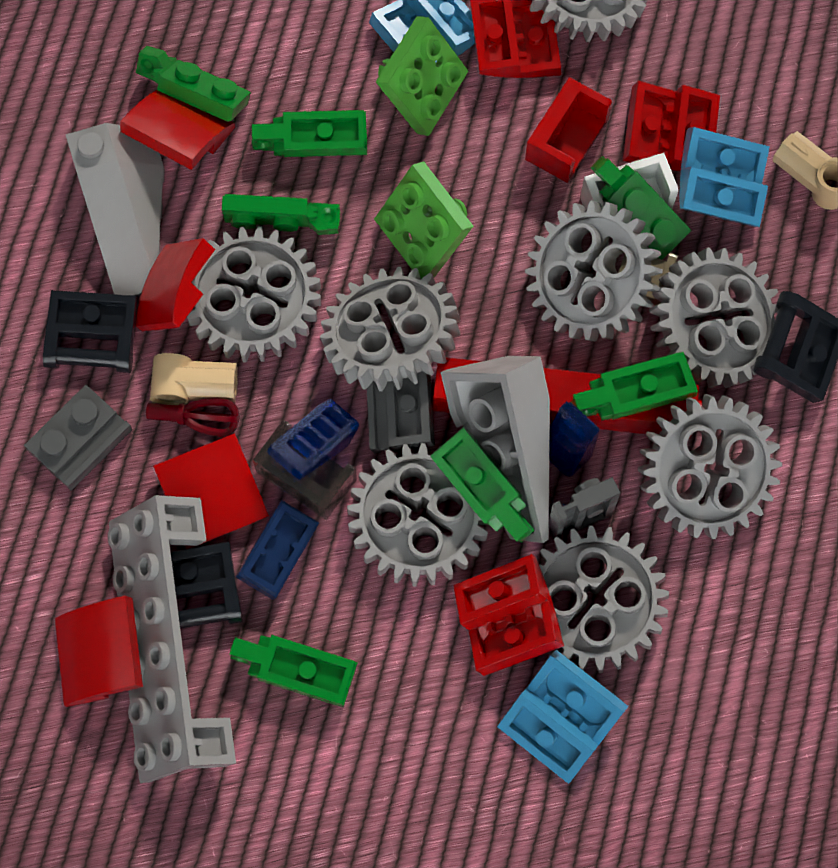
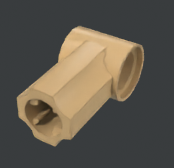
[773,131,838,210]
[150,353,238,405]

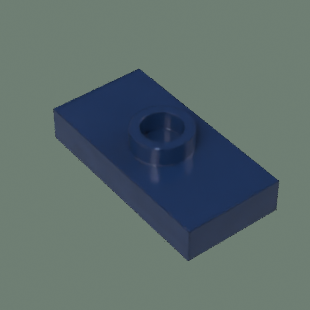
[235,500,319,600]

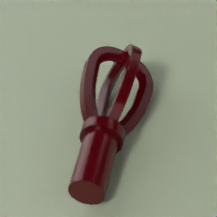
[146,398,240,437]

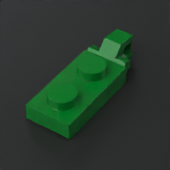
[136,46,251,122]
[251,110,367,157]
[590,156,692,260]
[221,194,340,235]
[570,352,698,421]
[430,427,535,542]
[229,635,358,708]

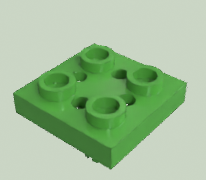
[376,16,468,136]
[374,161,474,279]

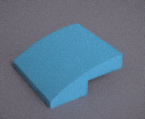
[369,0,475,63]
[679,127,770,227]
[497,650,628,784]

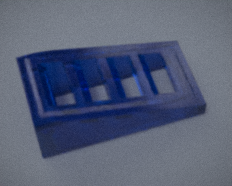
[267,399,359,480]
[549,401,600,477]

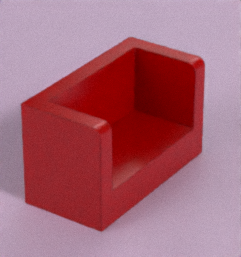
[525,77,612,183]

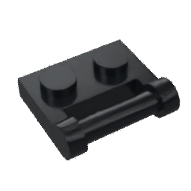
[43,290,138,373]
[753,291,838,403]
[170,542,243,629]

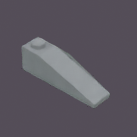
[66,123,165,298]
[441,356,550,543]

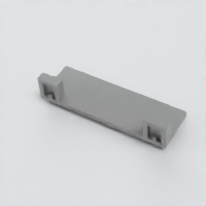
[108,495,236,783]

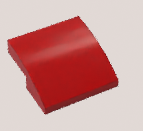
[470,0,561,78]
[623,80,720,171]
[120,90,235,170]
[136,238,216,332]
[153,433,269,549]
[453,554,564,676]
[55,595,143,707]

